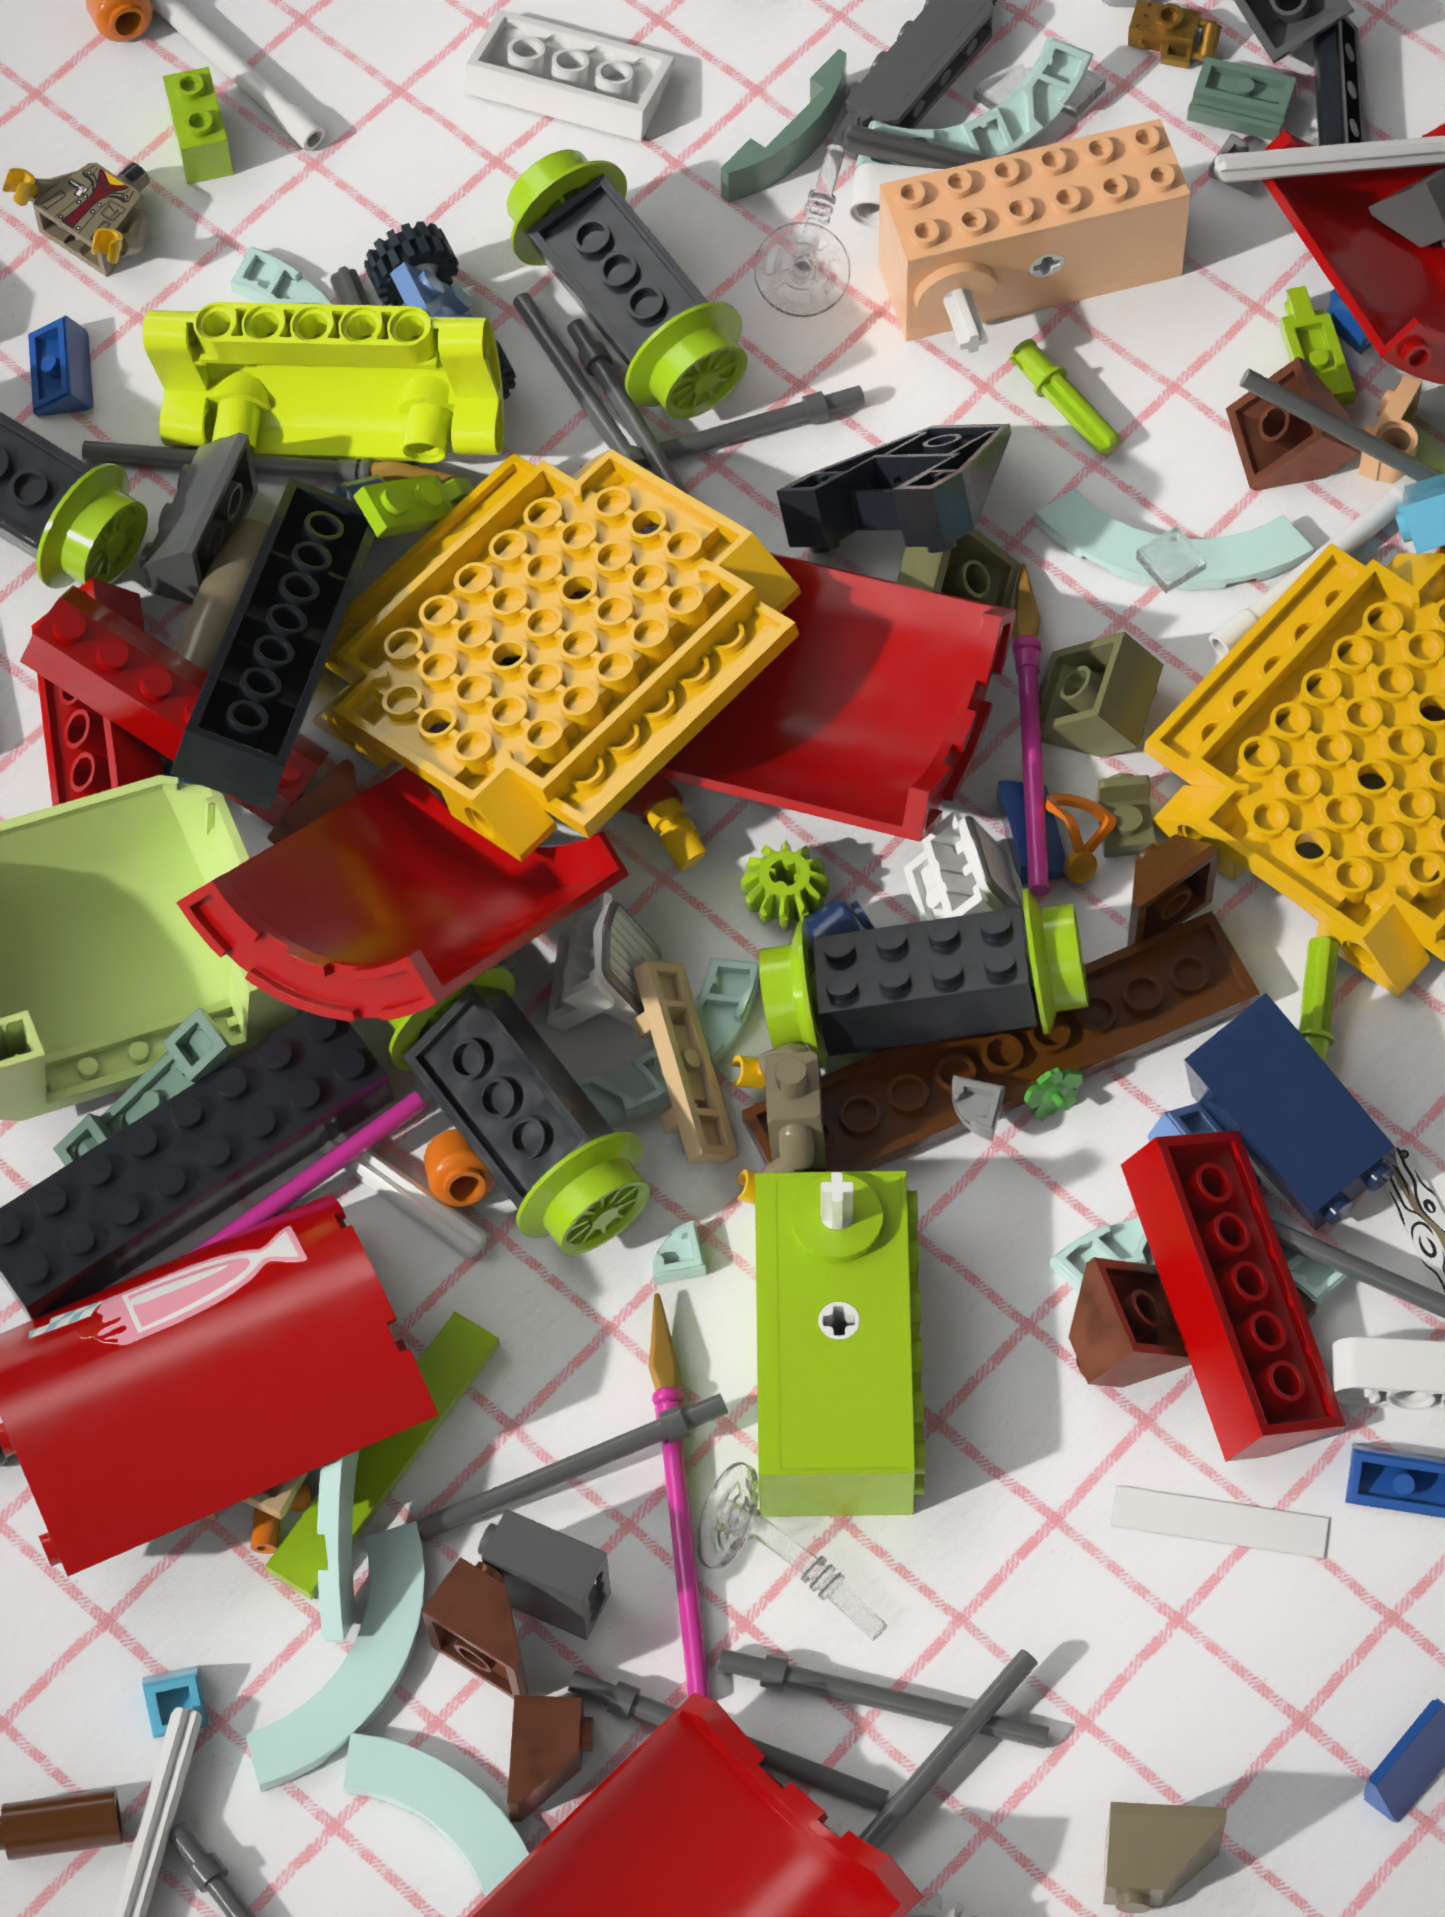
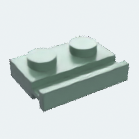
[1187,56,1297,141]

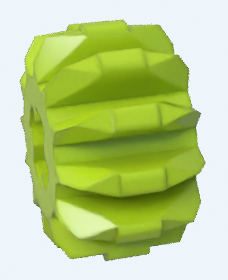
[741,840,829,931]

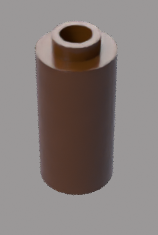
[0,1788,123,1860]

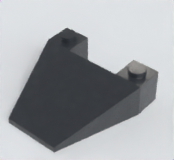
[776,423,1012,553]

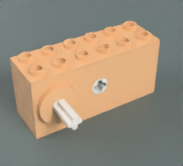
[879,119,1191,353]

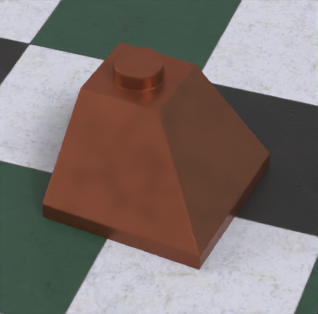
[1225,357,1360,491]
[1069,1257,1191,1388]
[422,1557,529,1699]

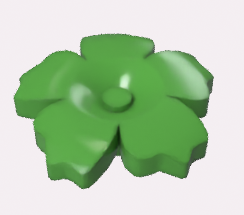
[1024,1067,1084,1121]

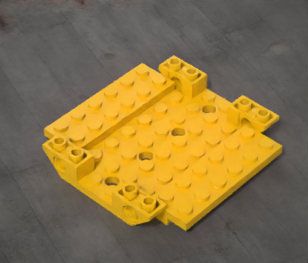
[312,449,801,862]
[1144,543,1445,998]

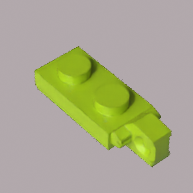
[1280,286,1356,405]
[353,474,474,538]

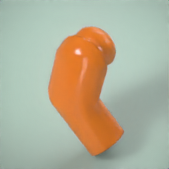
[250,1483,312,1554]

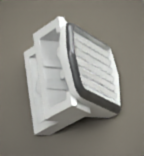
[903,811,1025,924]
[547,892,662,1031]

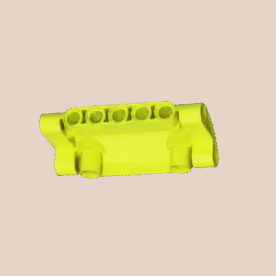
[143,302,504,464]

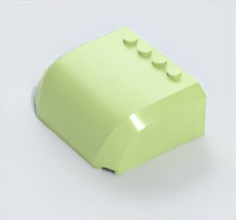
[0,775,297,1121]

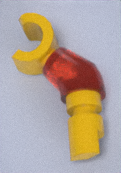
[619,776,707,872]

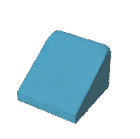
[142,1666,209,1739]

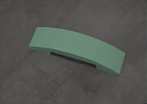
[721,49,847,202]
[53,1007,232,1166]

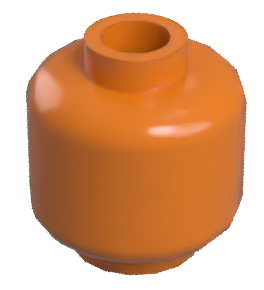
[86,0,153,42]
[423,1128,496,1207]

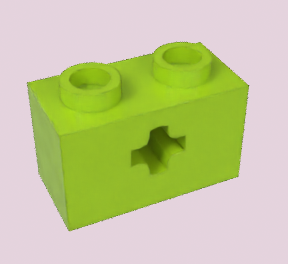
[163,66,233,184]

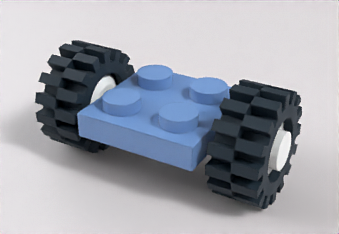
[364,221,516,400]

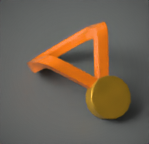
[1045,793,1117,884]

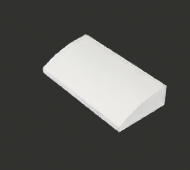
[465,9,675,141]

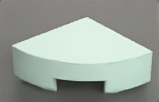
[653,1220,706,1286]

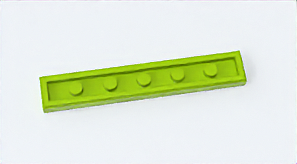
[265,1312,500,1600]

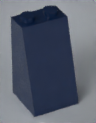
[1184,993,1397,1231]

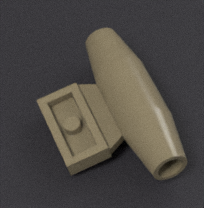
[175,519,269,673]

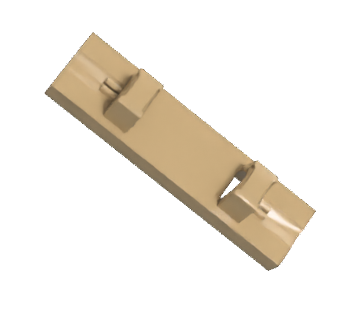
[632,960,739,1164]

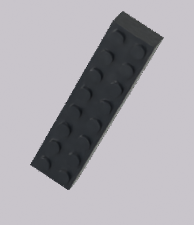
[170,478,376,810]
[0,1012,395,1321]

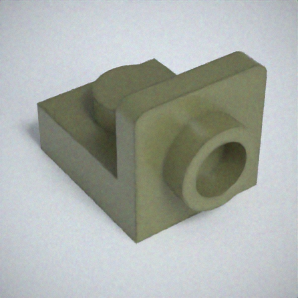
[1096,773,1156,857]

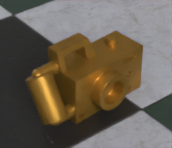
[1128,0,1222,69]

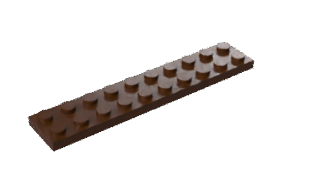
[742,911,1260,1172]

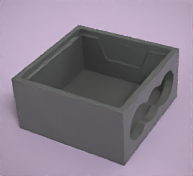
[478,1509,611,1641]

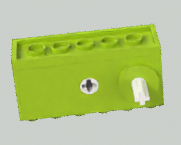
[755,1171,925,1517]

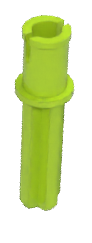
[1009,338,1121,456]
[1298,936,1339,1065]

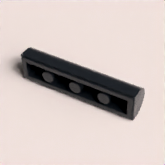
[1313,17,1365,146]

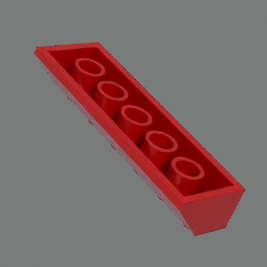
[31,577,163,806]
[20,585,329,826]
[1121,1130,1346,1462]

